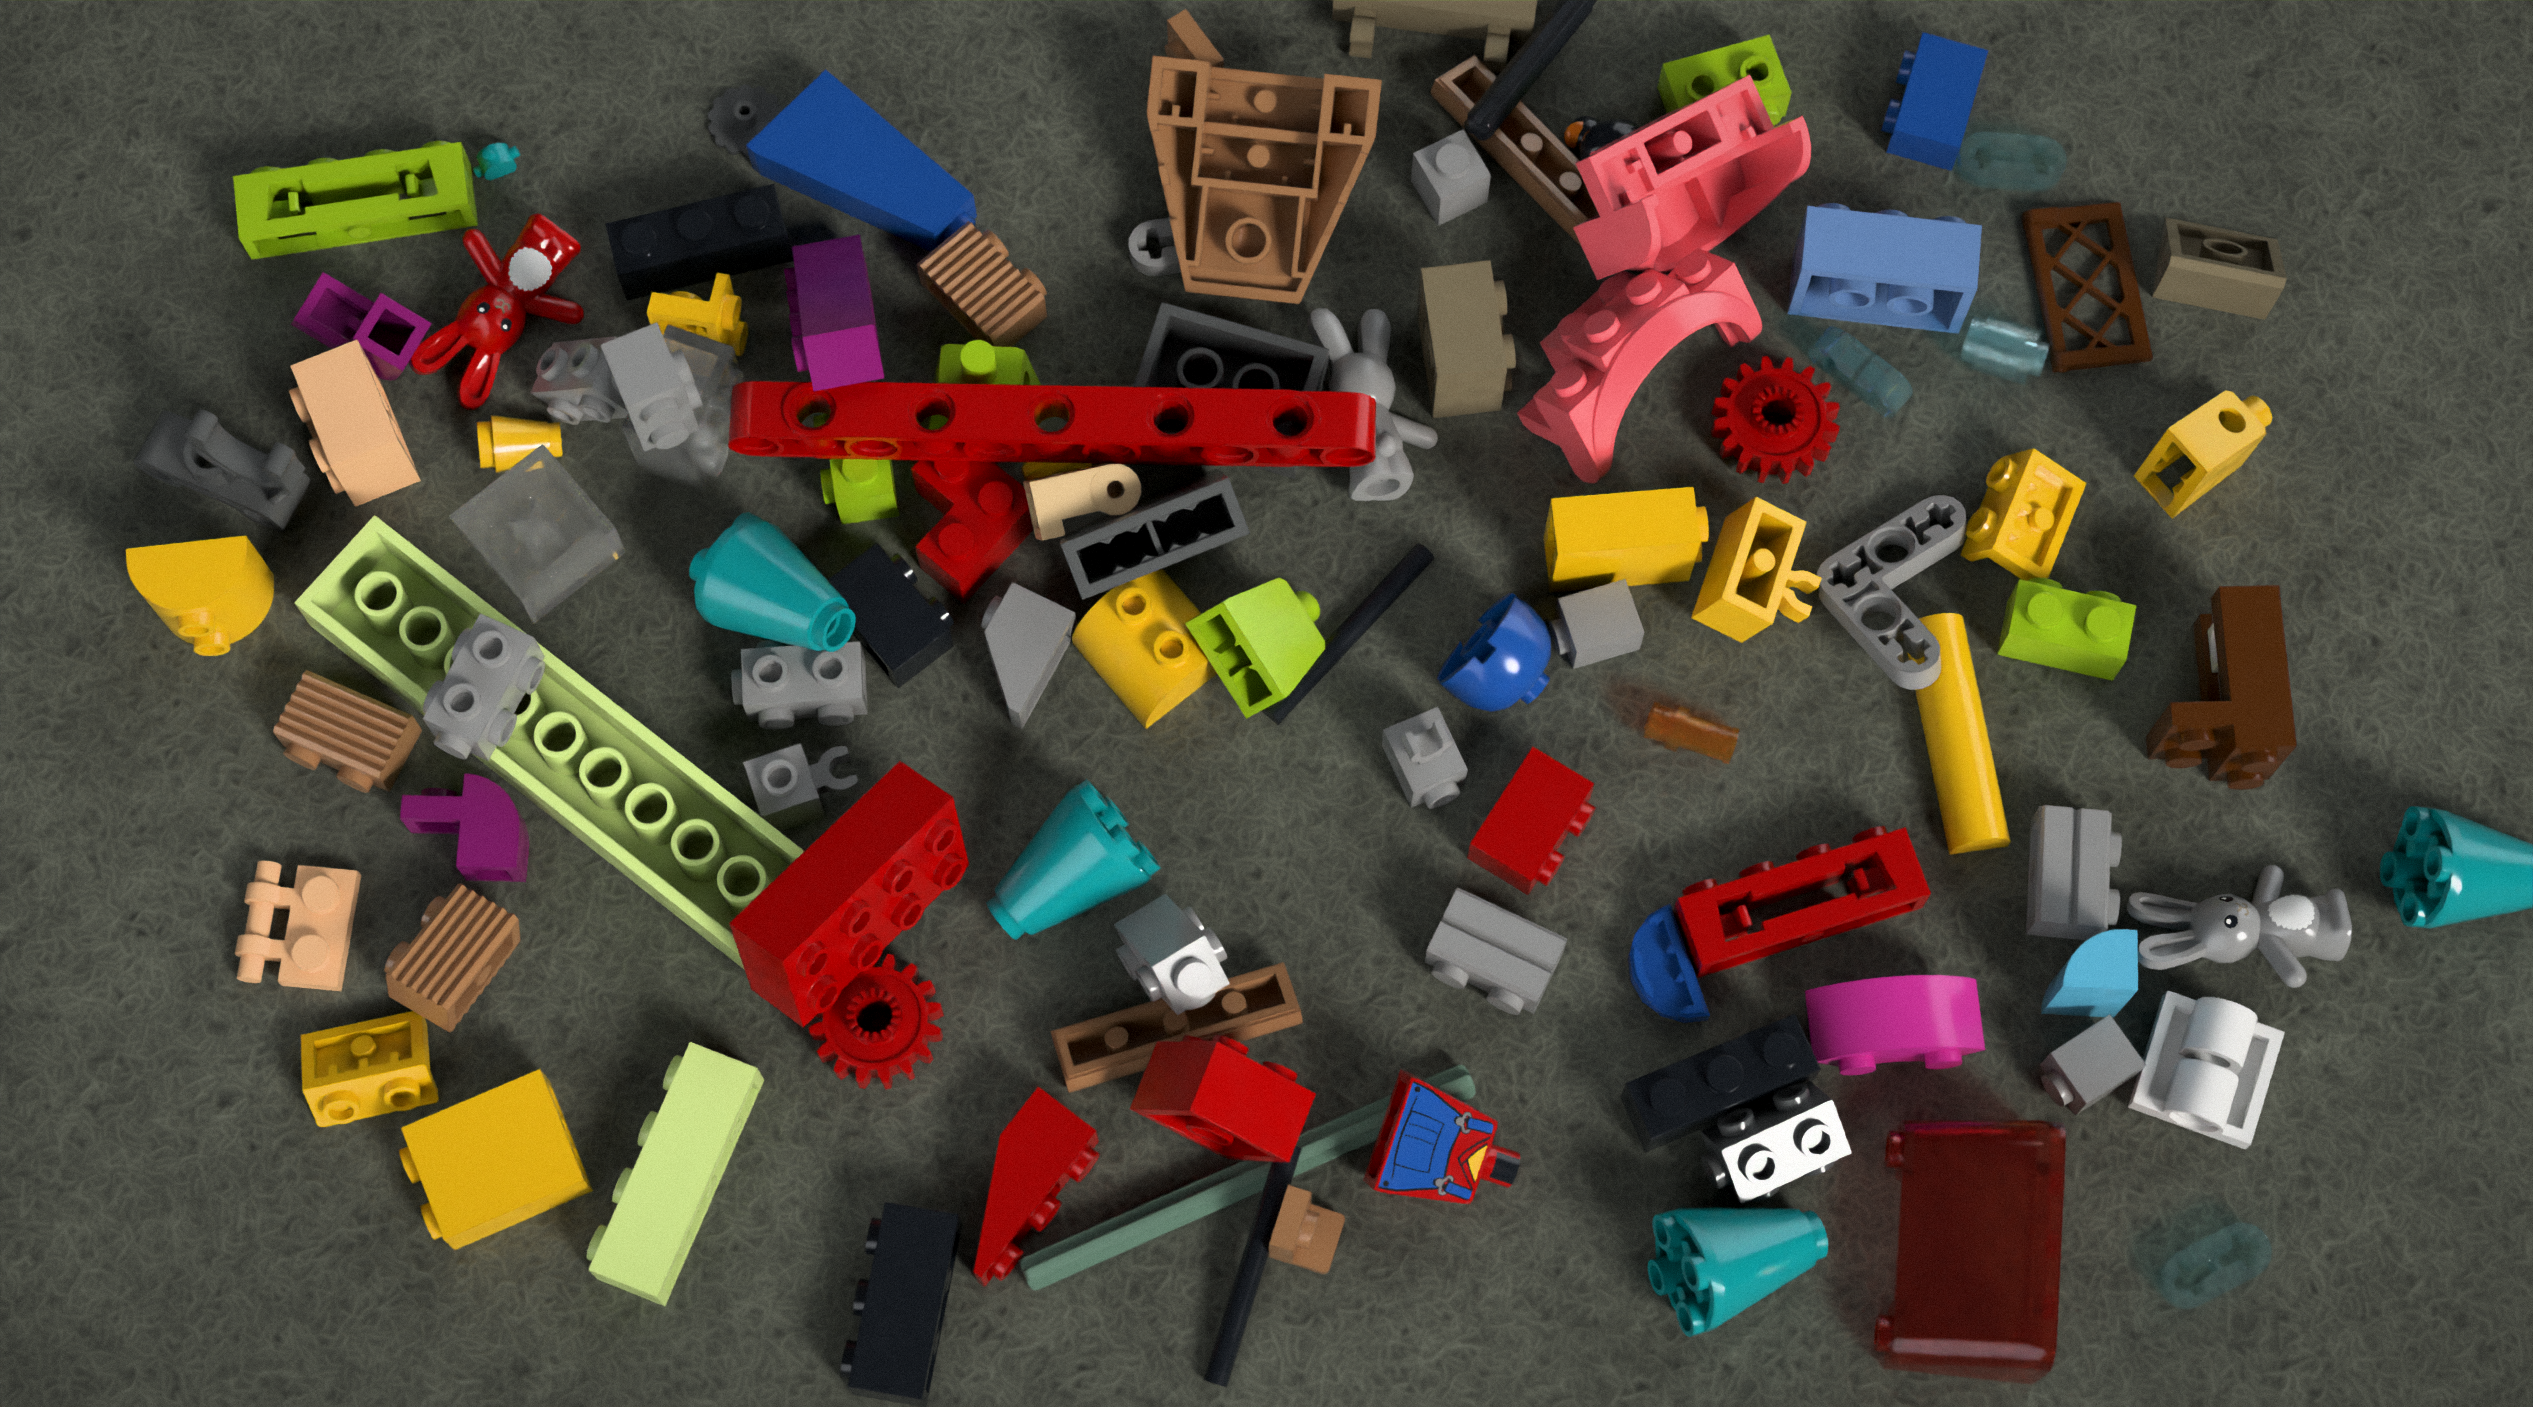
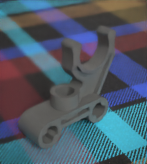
[133,409,311,533]

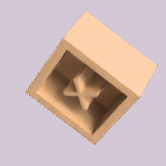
[289,340,421,507]

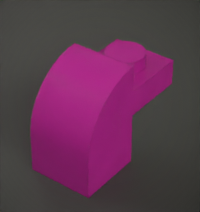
[291,272,432,381]
[400,773,529,882]

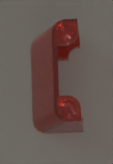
[1874,1120,2066,1385]

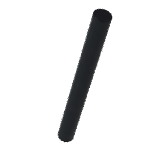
[1262,543,1434,725]
[1203,1146,1302,1387]

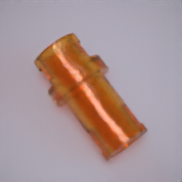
[1642,701,1740,764]

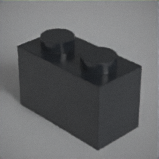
[828,543,954,688]

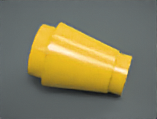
[477,415,562,473]

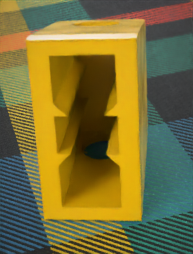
[2134,390,2272,519]

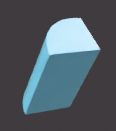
[2041,929,2138,1018]

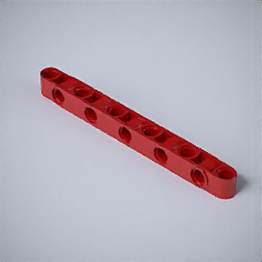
[728,381,1376,467]

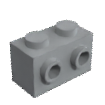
[600,322,703,452]

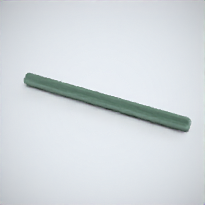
[1020,1064,1476,1291]

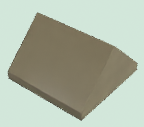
[2152,217,2287,320]

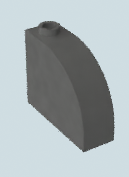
[1060,469,1250,600]

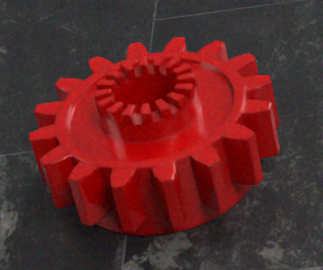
[1711,356,1840,484]
[809,954,944,1089]

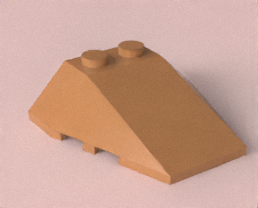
[1147,56,1382,305]

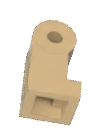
[1023,463,1141,541]

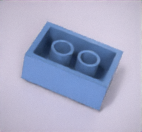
[1788,203,1982,334]

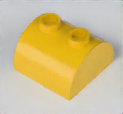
[126,535,274,656]
[1072,568,1217,729]

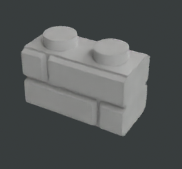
[2026,805,2122,940]
[1425,887,1568,1015]

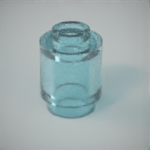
[1960,315,2050,385]

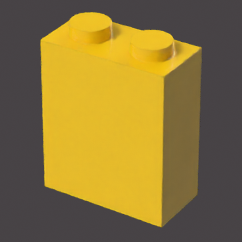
[1543,487,1709,593]
[399,1069,593,1250]

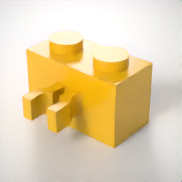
[1691,497,1822,643]

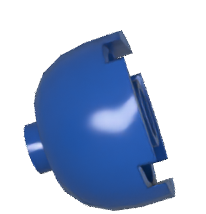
[1437,593,1551,712]

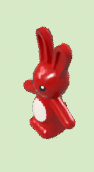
[409,213,584,410]

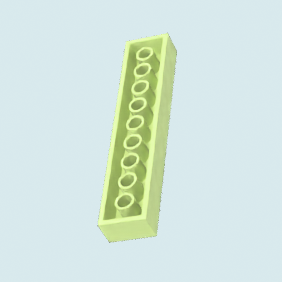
[294,515,804,969]

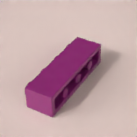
[784,234,884,391]

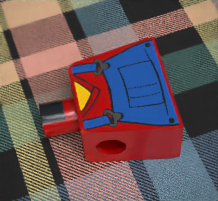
[1363,1070,1520,1204]

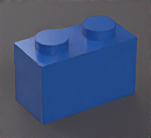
[1881,32,1989,171]

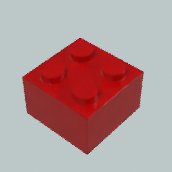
[1130,1035,1316,1163]

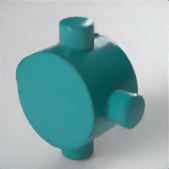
[473,143,520,181]

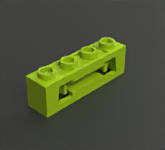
[233,141,478,260]

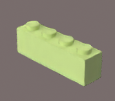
[586,1042,764,1306]

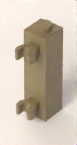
[1325,0,1537,75]

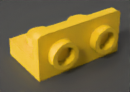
[646,273,748,373]
[1961,448,2087,581]
[301,1011,438,1127]

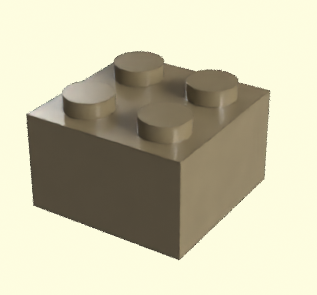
[1417,260,1516,418]

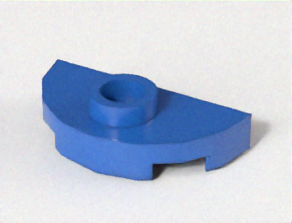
[1628,903,1710,1023]

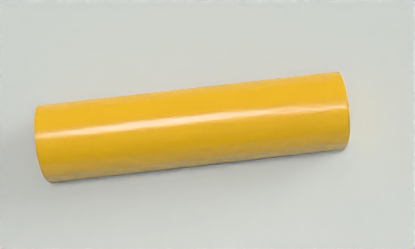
[1908,613,2011,855]

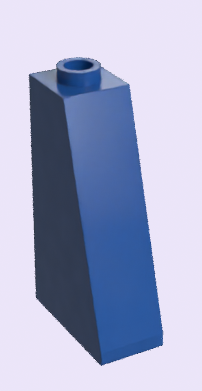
[746,69,977,252]

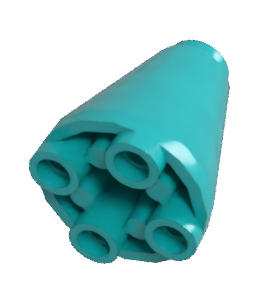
[689,512,856,652]
[986,779,1161,940]
[2379,806,2533,929]
[1647,1208,1828,1337]

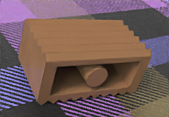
[917,221,1047,347]
[273,670,422,793]
[384,884,520,1033]

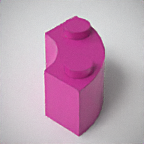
[1805,975,1985,1075]

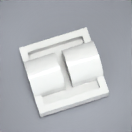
[2128,990,2285,1149]

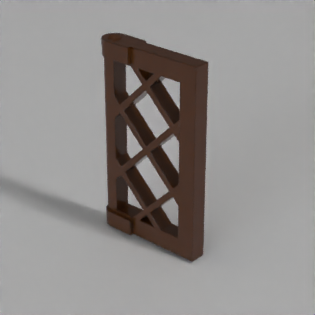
[2021,202,2153,373]

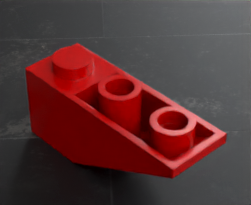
[974,1086,1100,1287]

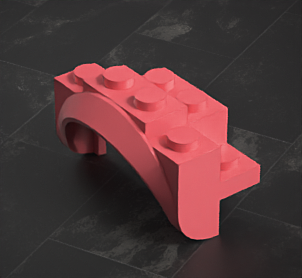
[1573,75,1811,280]
[1517,248,1762,484]

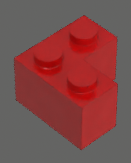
[911,460,1034,604]

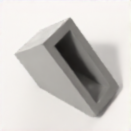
[981,582,1077,729]

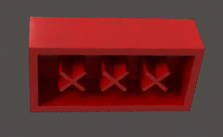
[729,761,969,1028]

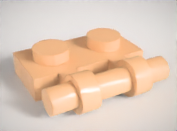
[235,860,361,991]

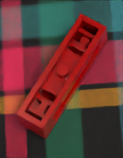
[1673,826,1931,978]

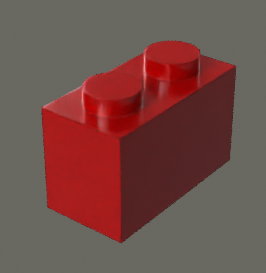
[1467,747,1596,895]

